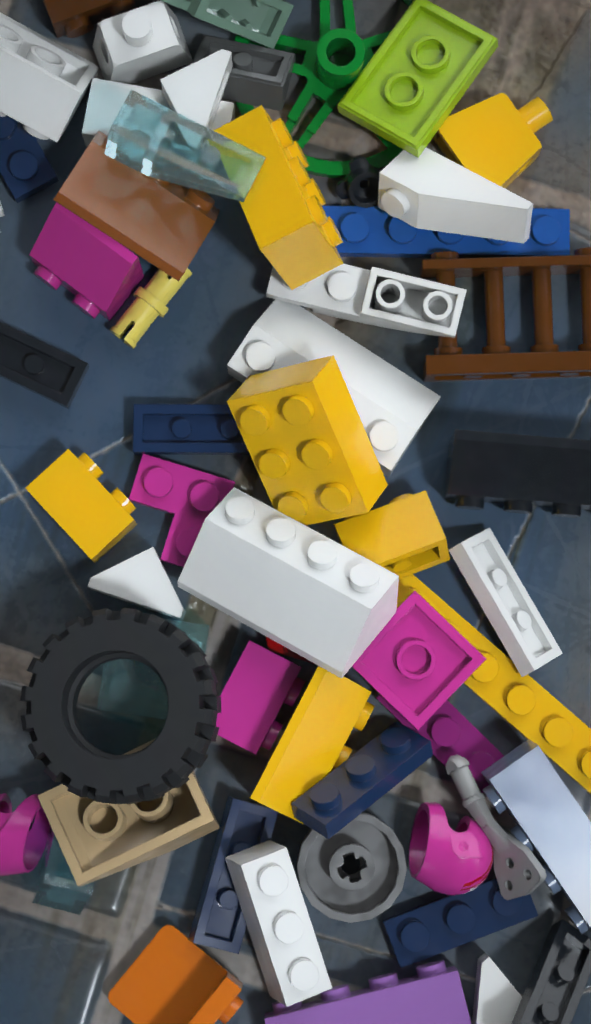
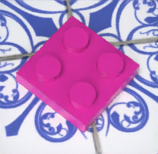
[352,591,486,730]

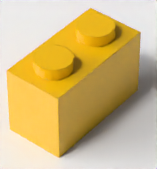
[25,448,137,563]
[334,490,450,579]

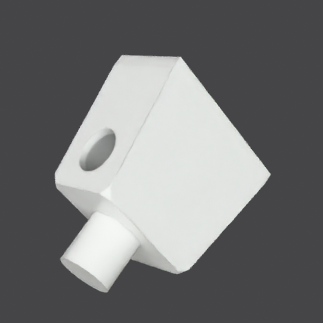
[93,1,193,84]

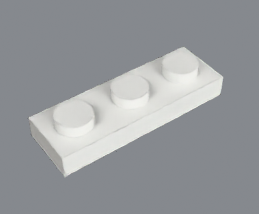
[449,527,563,677]

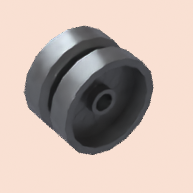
[297,812,407,923]

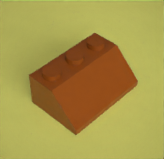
[53,131,220,281]

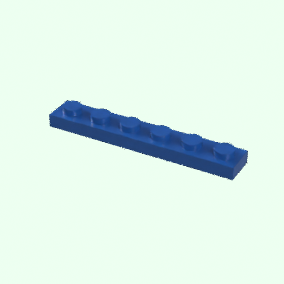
[322,206,570,258]

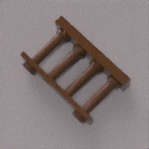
[420,247,591,382]

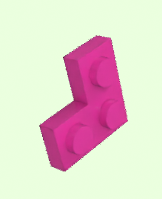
[129,454,236,568]

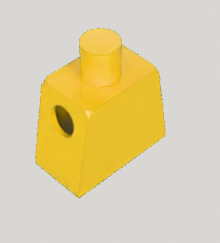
[433,93,553,189]

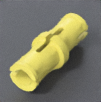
[110,268,192,349]

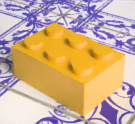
[210,105,344,290]
[227,355,388,525]

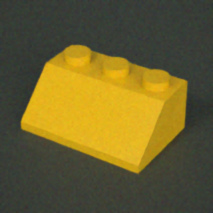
[250,666,375,824]

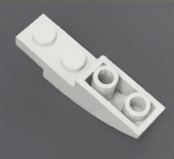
[266,264,467,338]

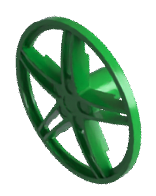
[234,0,413,178]

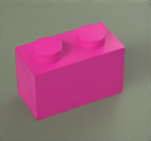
[216,640,305,755]

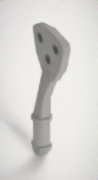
[446,754,547,900]

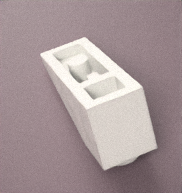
[378,147,533,244]

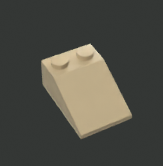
[38,739,220,887]

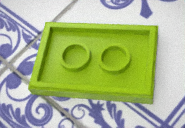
[337,0,498,158]

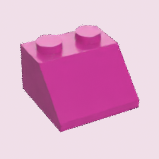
[29,202,144,321]

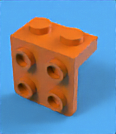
[108,924,244,1024]

